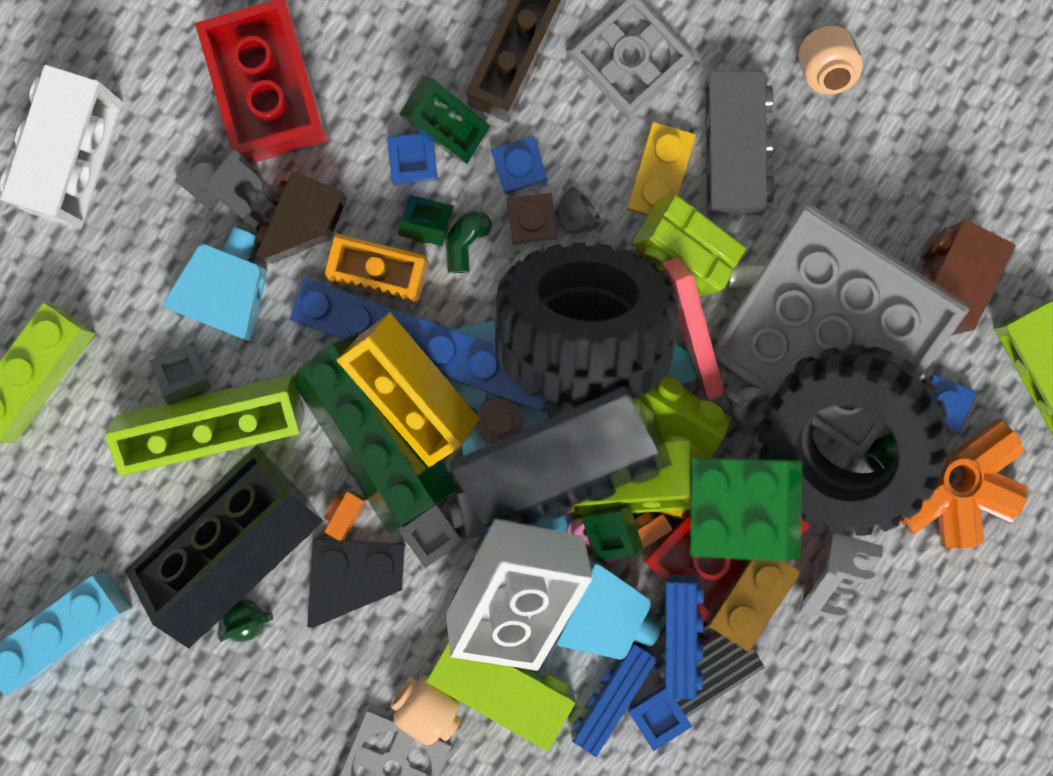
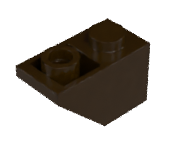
[255,171,348,264]

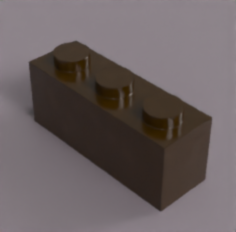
[466,0,566,123]

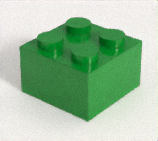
[690,459,802,561]

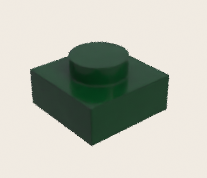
[398,195,454,246]
[581,505,644,561]

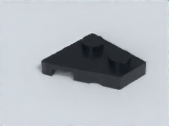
[307,538,406,628]

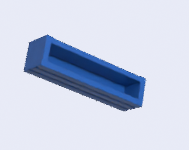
[666,575,704,700]
[570,642,658,757]

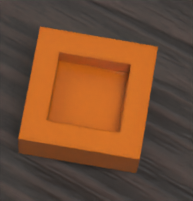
[324,490,367,541]
[634,512,673,549]

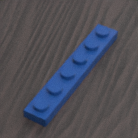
[289,277,548,412]

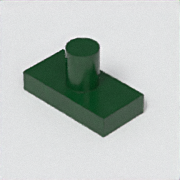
[399,75,490,164]

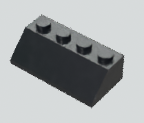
[449,386,672,528]
[125,446,323,649]

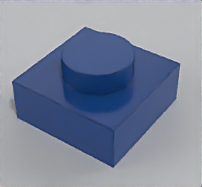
[387,133,438,185]
[491,136,547,194]
[929,375,977,434]
[628,685,692,751]

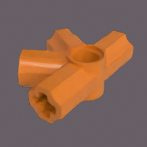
[900,419,1028,548]

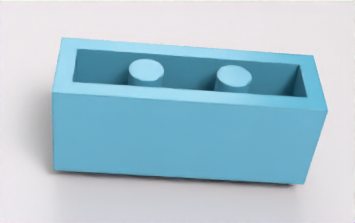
[0,571,133,697]

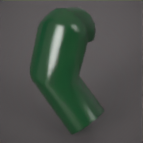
[446,210,492,274]

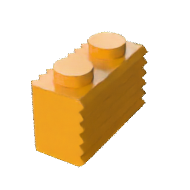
[325,233,429,304]

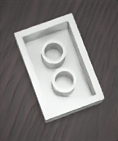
[0,65,123,229]
[446,519,593,670]

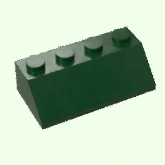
[293,333,459,534]

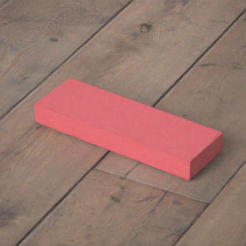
[662,257,724,400]

